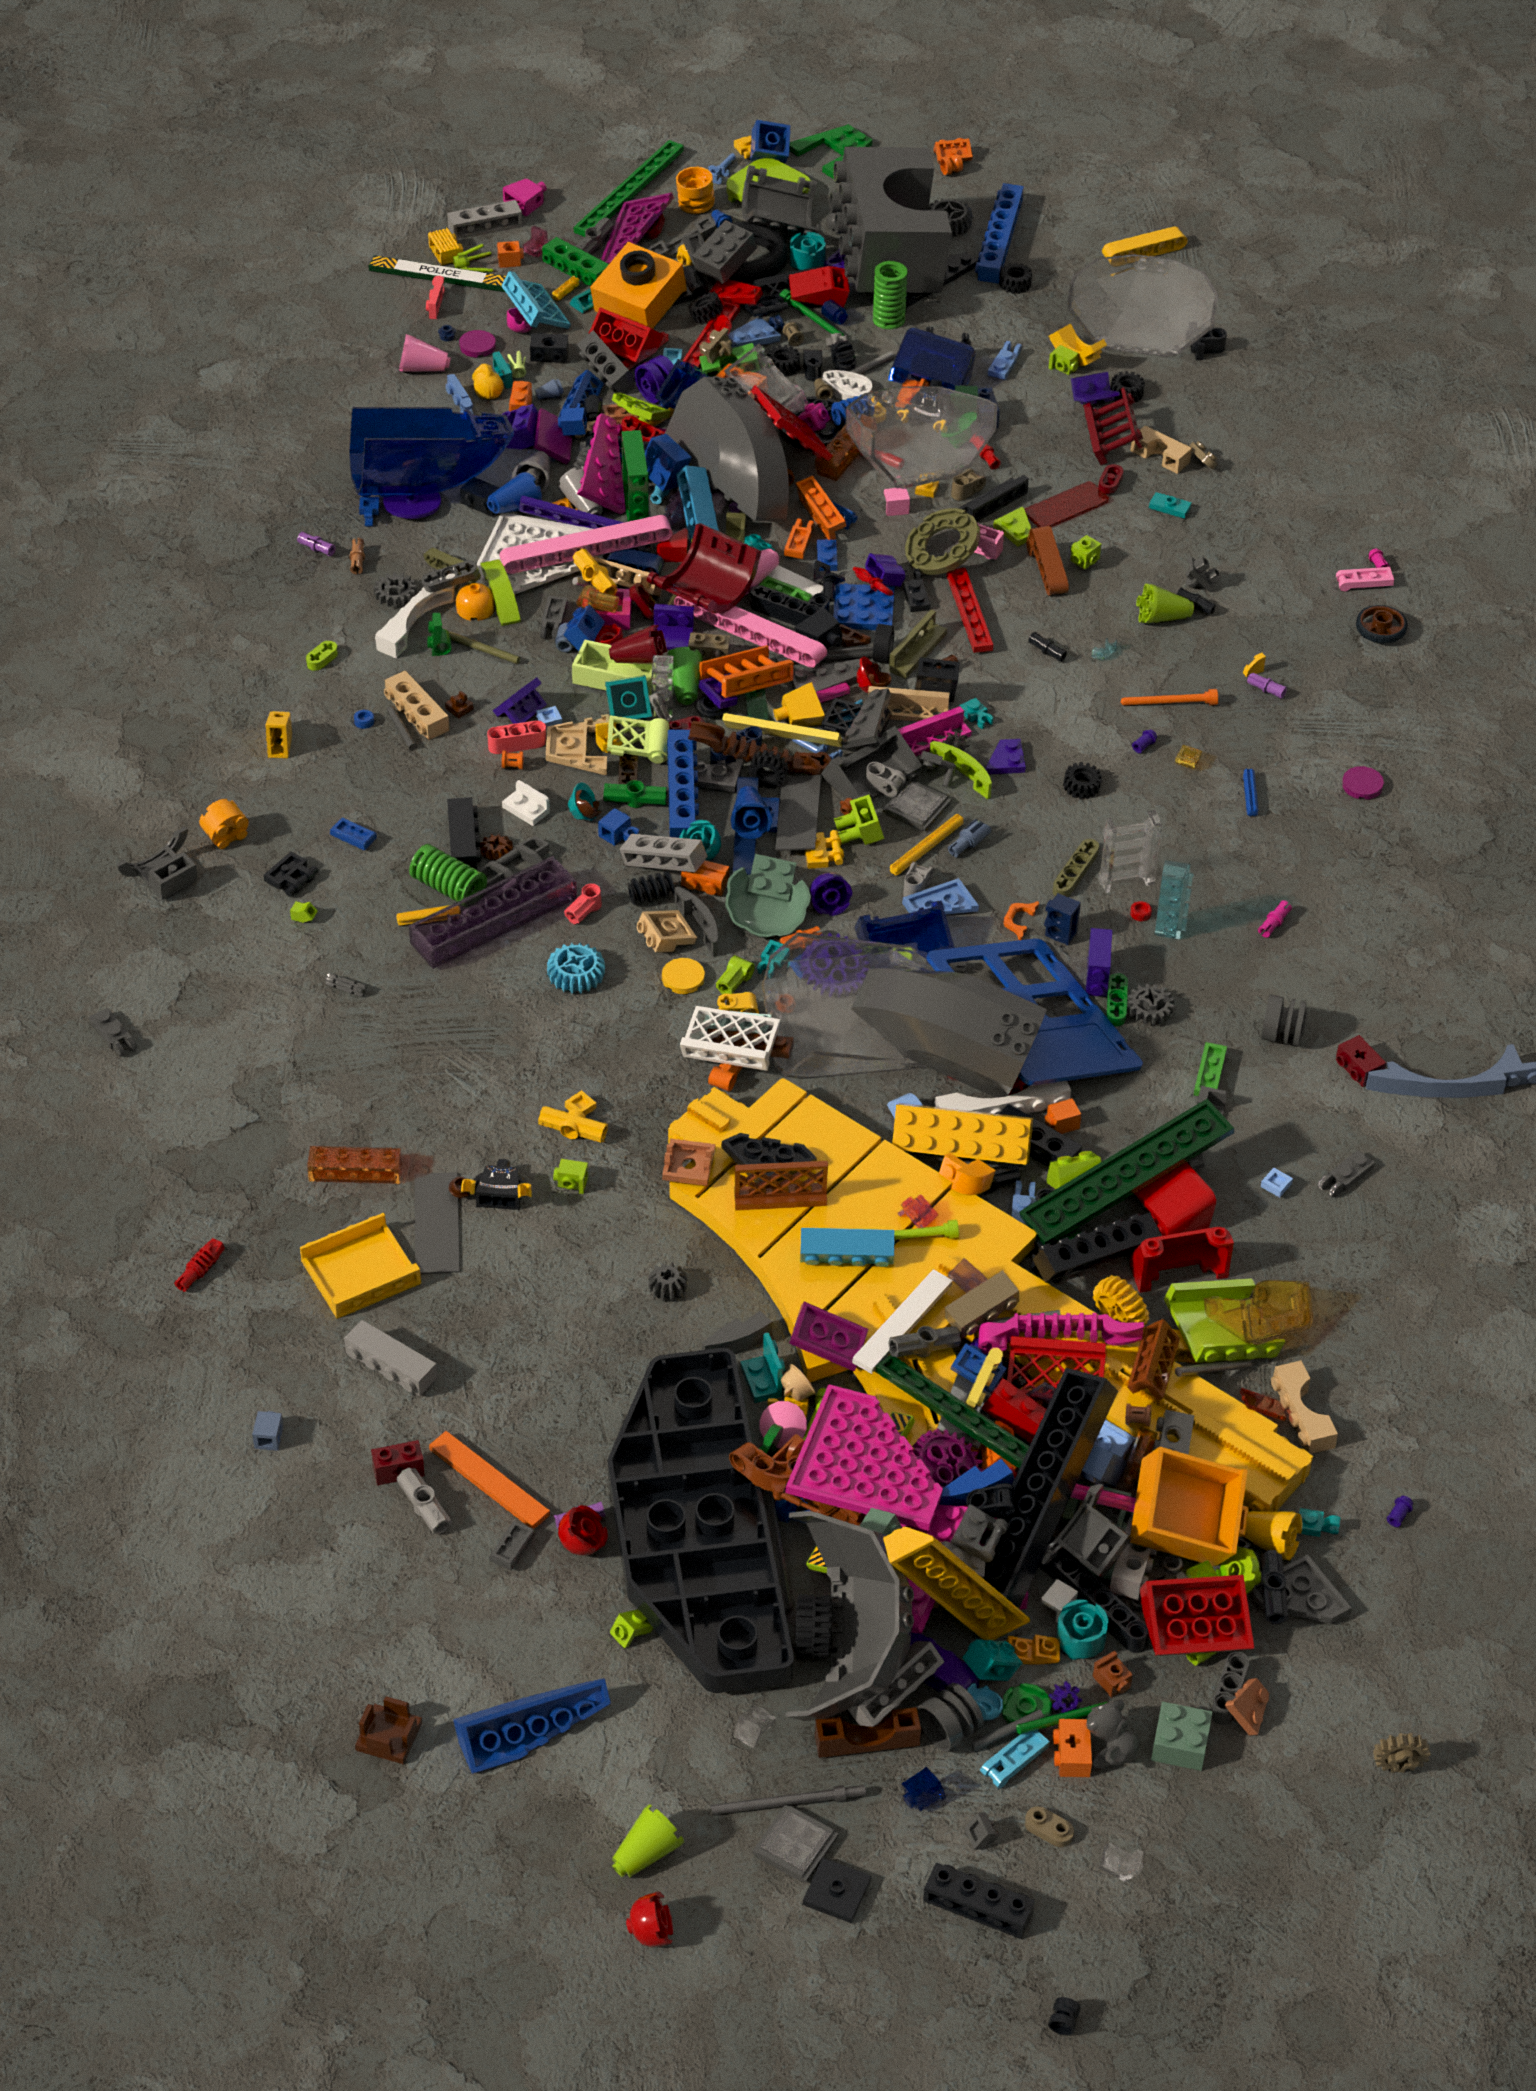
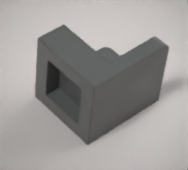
[1197,1086,1227,1115]

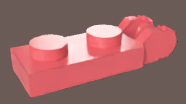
[426,275,445,319]

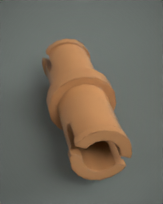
[349,538,365,574]

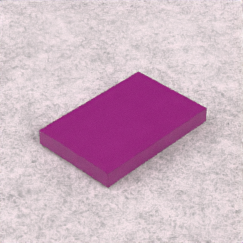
[534,408,572,465]
[789,1301,868,1371]

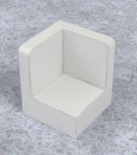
[1041,1579,1078,1623]

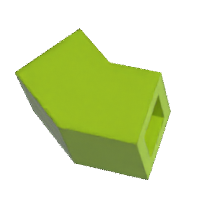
[290,901,318,923]

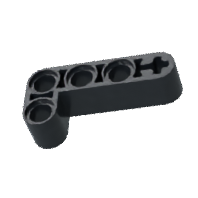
[750,585,830,626]

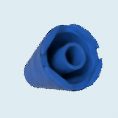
[487,472,542,514]
[730,786,773,839]

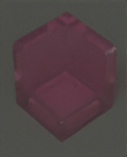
[523,225,548,258]

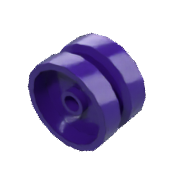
[635,355,680,404]

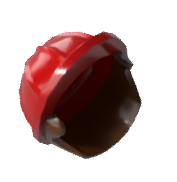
[856,656,892,693]

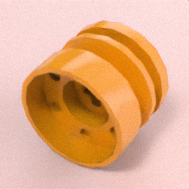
[676,167,715,214]

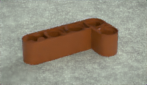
[1026,526,1069,595]

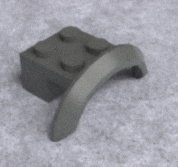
[117,827,197,900]
[1041,1484,1133,1578]

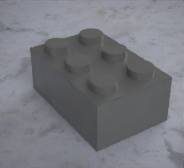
[692,220,757,284]

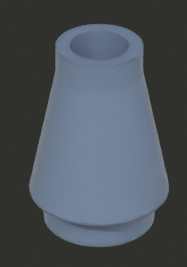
[535,379,564,400]

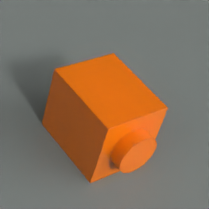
[1045,1098,1081,1134]

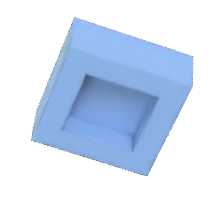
[536,706,562,729]
[1261,1168,1293,1198]

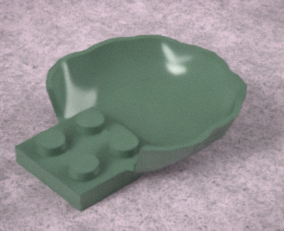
[725,854,811,938]

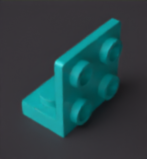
[740,1333,785,1403]

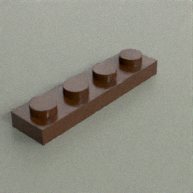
[707,1028,794,1059]

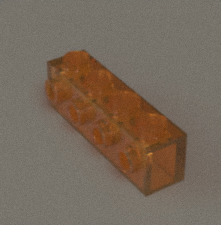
[815,413,877,481]
[307,1146,402,1184]

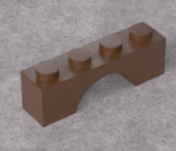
[815,1707,921,1758]

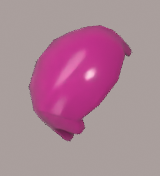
[506,308,532,333]

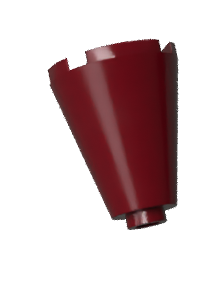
[609,625,667,665]

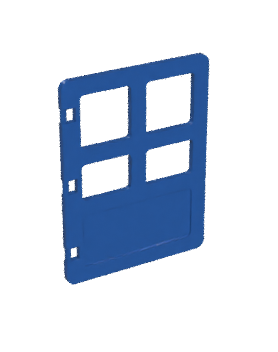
[926,938,1143,1086]

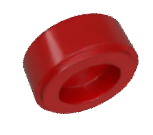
[1130,901,1152,922]

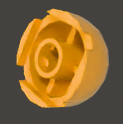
[456,583,495,621]

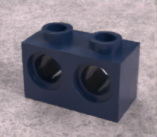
[1044,893,1081,945]

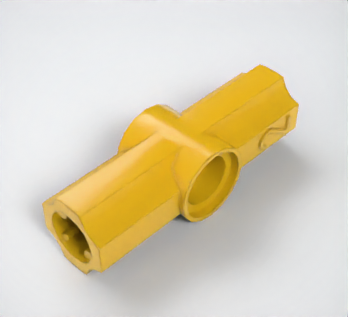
[573,549,618,599]
[538,1106,608,1143]

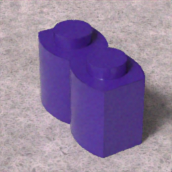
[865,553,905,587]

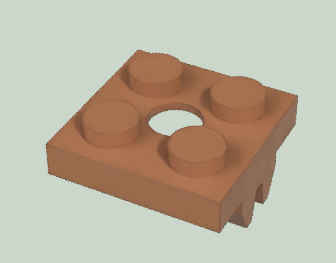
[662,1139,716,1186]

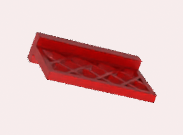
[1007,1336,1107,1399]

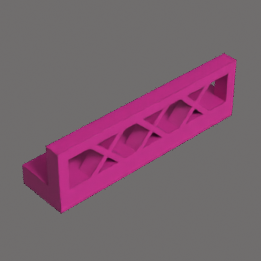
[898,706,972,756]

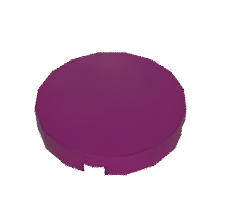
[459,330,496,358]
[1342,766,1384,800]

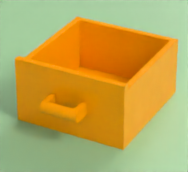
[590,242,687,329]
[1130,1446,1249,1567]

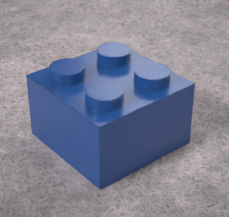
[750,120,791,164]
[645,433,692,491]

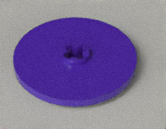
[383,484,441,519]

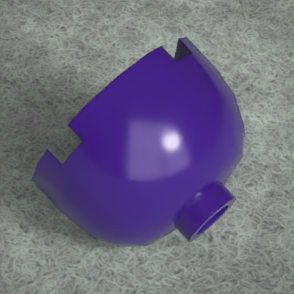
[809,873,853,916]

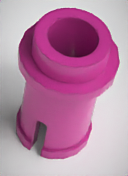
[1369,548,1390,568]

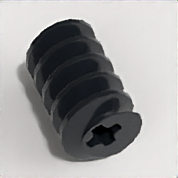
[628,871,675,905]

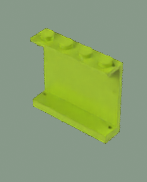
[1164,1278,1286,1363]

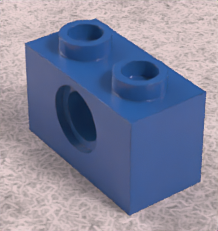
[563,604,605,651]

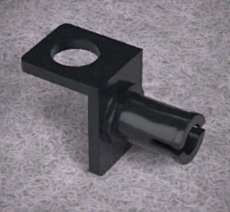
[813,560,845,602]

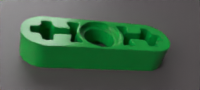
[1106,973,1128,1026]

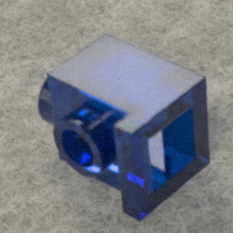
[902,1767,947,1811]

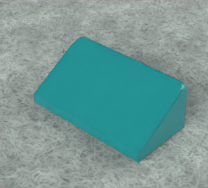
[569,289,594,314]

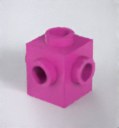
[798,403,831,431]

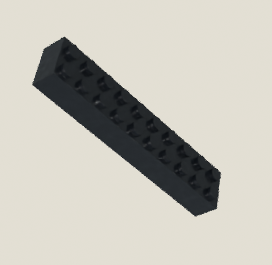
[982,1368,1118,1609]

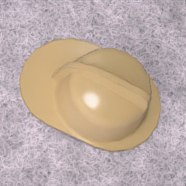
[781,1364,817,1402]

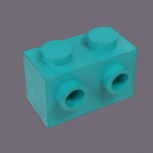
[962,1639,1023,1681]

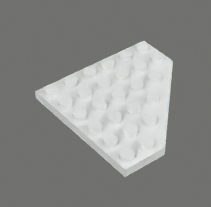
[467,513,606,595]

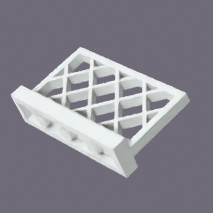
[680,1006,781,1071]

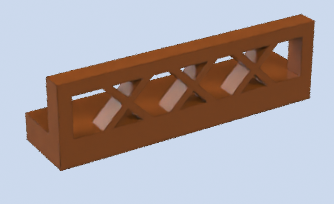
[1127,1319,1180,1401]

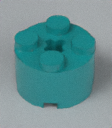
[790,232,826,270]
[1056,1600,1108,1660]

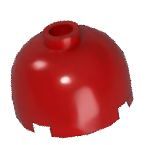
[558,1505,608,1556]
[626,1891,673,1947]

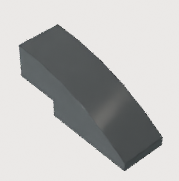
[702,1311,773,1354]

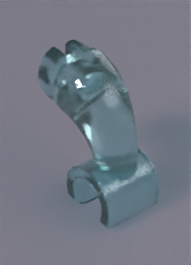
[1091,638,1117,659]

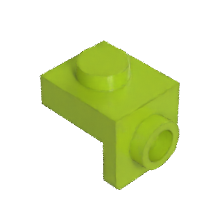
[610,1609,653,1648]

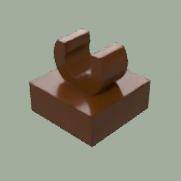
[445,691,474,719]

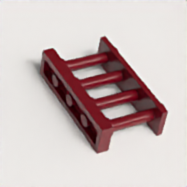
[1083,388,1143,465]

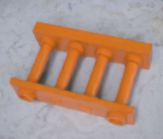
[699,645,794,698]

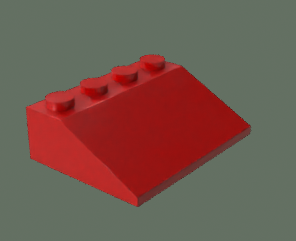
[1140,1575,1254,1656]

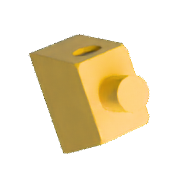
[773,682,825,727]
[265,711,292,758]

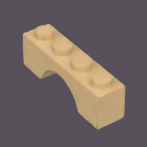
[1271,1360,1338,1454]

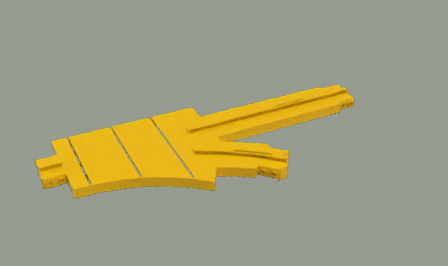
[668,1078,1313,1511]

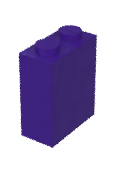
[1086,928,1112,997]

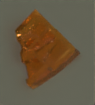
[1122,1426,1158,1485]

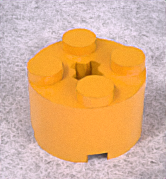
[199,799,249,849]

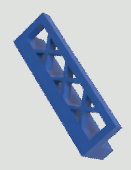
[558,369,604,417]

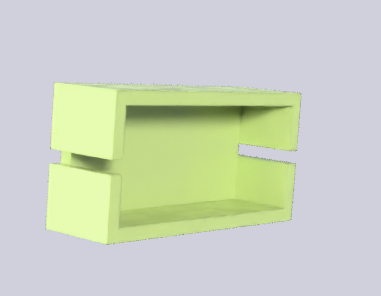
[572,640,661,696]

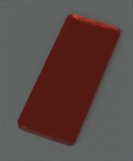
[1024,481,1109,527]

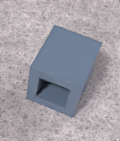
[252,1411,284,1451]

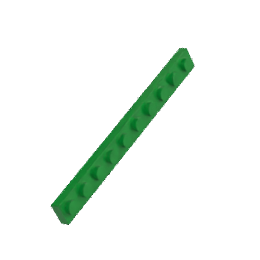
[574,140,684,237]

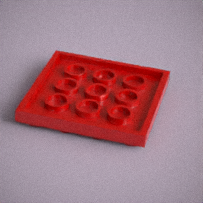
[750,385,833,461]

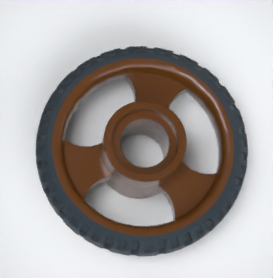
[1356,605,1408,644]

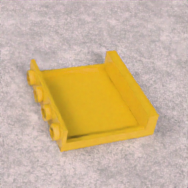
[300,1213,421,1319]

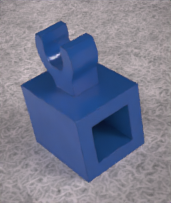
[558,403,588,436]
[598,808,639,846]

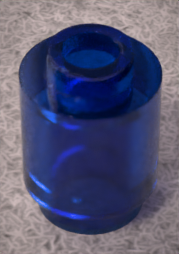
[821,300,848,325]

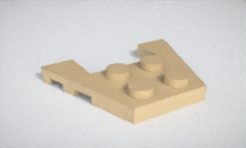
[546,714,609,775]

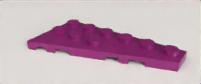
[601,192,674,264]

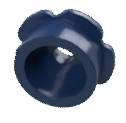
[438,325,456,342]

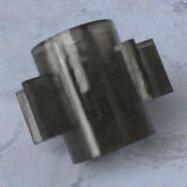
[942,731,969,751]

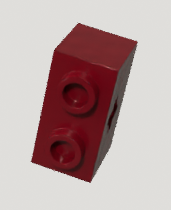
[1336,1035,1386,1087]
[371,1440,425,1486]

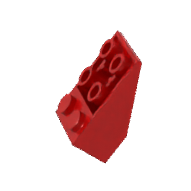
[789,266,850,309]

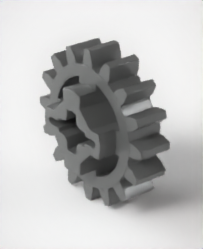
[373,572,417,608]
[1127,983,1174,1025]

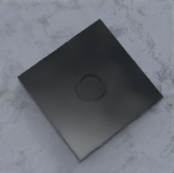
[803,1858,871,1923]

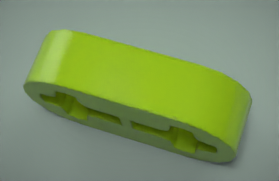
[306,641,338,671]

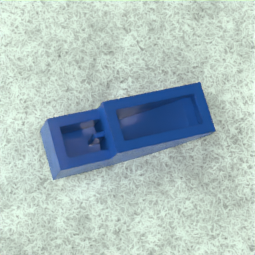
[939,1459,1014,1506]

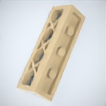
[868,686,949,722]

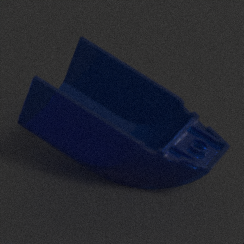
[349,407,514,497]

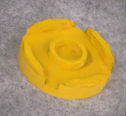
[662,958,705,994]

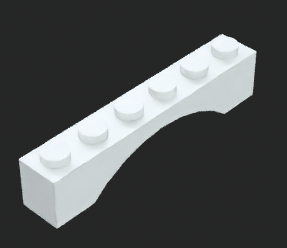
[375,574,463,658]
[935,1081,1071,1114]

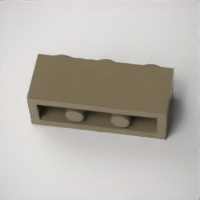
[945,1270,1019,1338]

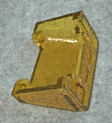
[1204,1279,1313,1345]

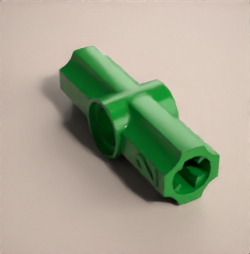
[603,780,667,808]

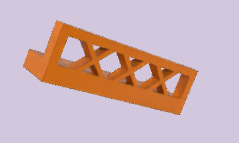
[796,475,846,543]

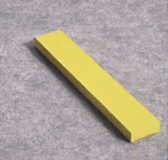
[722,713,843,747]

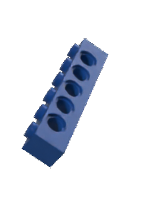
[667,730,699,838]

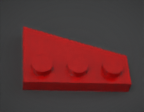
[710,279,763,304]

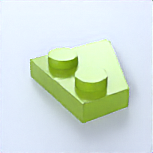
[993,507,1031,547]

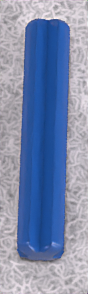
[1243,768,1258,817]

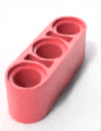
[487,721,546,754]

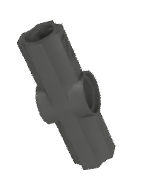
[576,217,614,255]
[888,1326,961,1358]

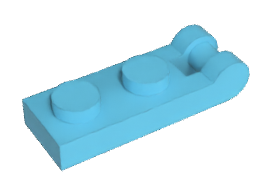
[980,1730,1050,1789]

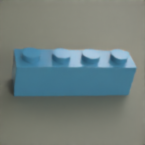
[677,465,719,543]
[800,1228,894,1267]

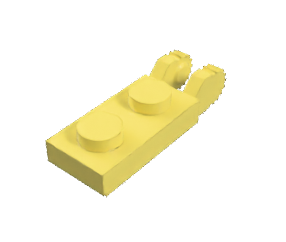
[965,1347,1003,1409]

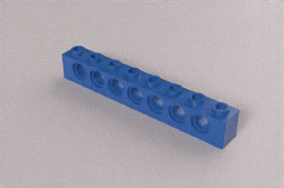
[975,183,1024,283]

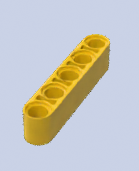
[1102,226,1188,266]

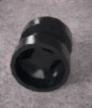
[1048,1997,1081,2036]

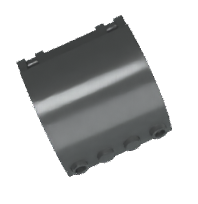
[742,165,822,235]

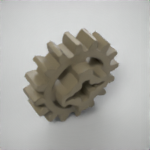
[1373,1733,1431,1773]

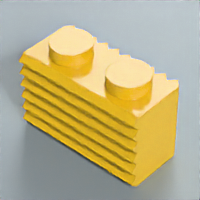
[428,228,463,266]

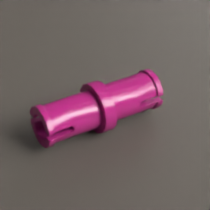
[1258,901,1292,938]

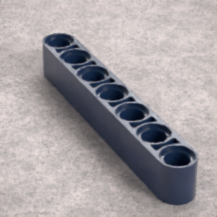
[733,777,758,875]

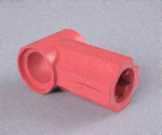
[564,884,602,924]

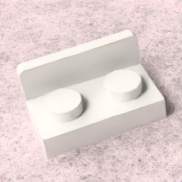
[502,780,550,826]

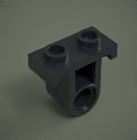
[1187,323,1227,360]

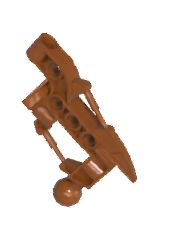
[729,1433,866,1526]

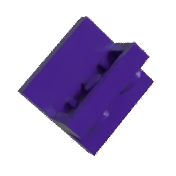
[492,677,547,724]

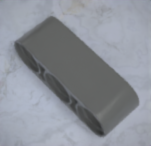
[1211,1651,1249,1725]

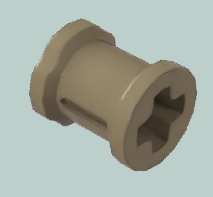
[783,322,804,346]

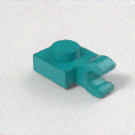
[1298,1508,1341,1537]

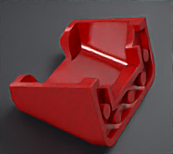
[1135,1162,1216,1236]
[1129,1227,1234,1293]

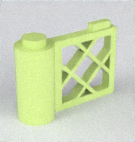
[607,715,669,764]

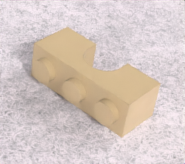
[1131,426,1192,474]

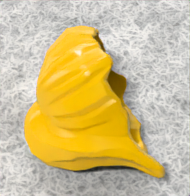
[472,364,504,400]

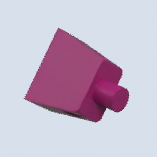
[503,179,547,217]

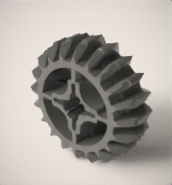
[928,198,973,237]

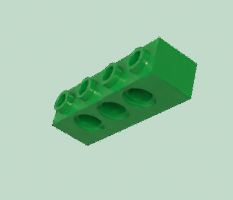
[542,237,609,287]

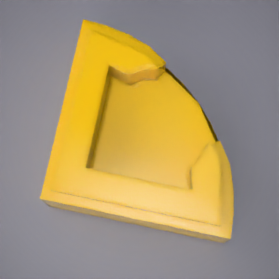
[1243,653,1266,677]

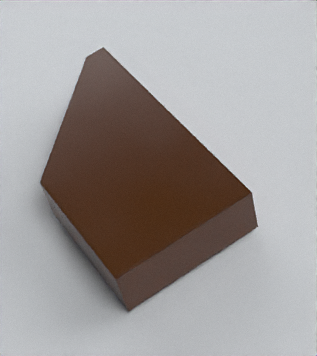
[840,624,871,647]

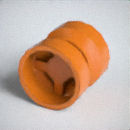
[940,154,963,175]

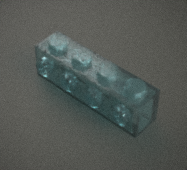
[1155,860,1194,939]

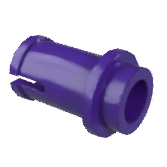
[1132,729,1157,753]
[1386,1496,1413,1527]

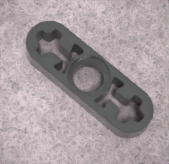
[422,560,479,592]

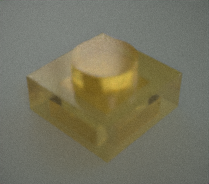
[1175,745,1202,769]

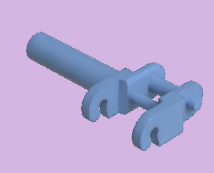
[708,153,736,184]
[792,739,843,760]

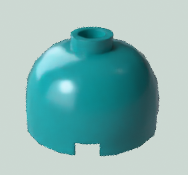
[679,820,721,861]

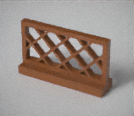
[734,1161,828,1210]

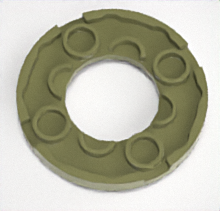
[905,508,980,575]

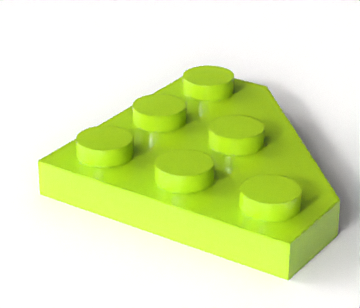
[612,392,671,422]

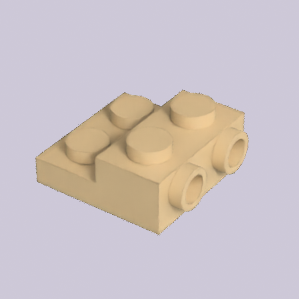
[637,910,697,953]

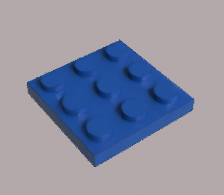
[833,583,895,630]

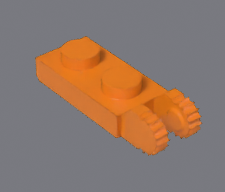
[784,518,814,559]

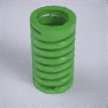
[873,261,907,329]
[409,844,487,907]

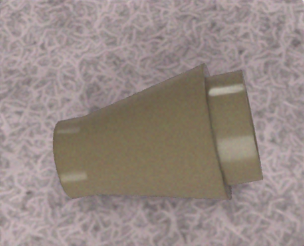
[814,378,833,401]

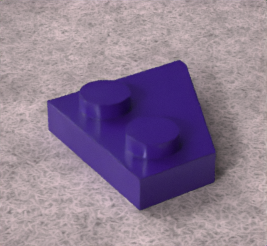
[986,739,1026,775]

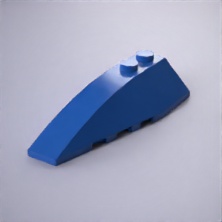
[453,1678,611,1774]

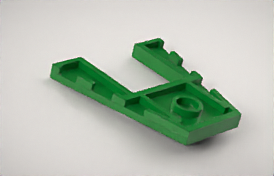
[789,124,872,179]

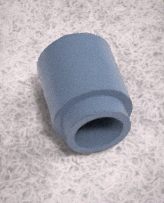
[555,623,574,652]

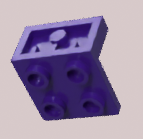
[1071,372,1120,404]
[654,604,694,650]

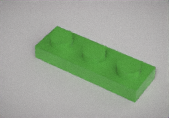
[1193,1042,1227,1096]

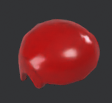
[594,623,623,645]

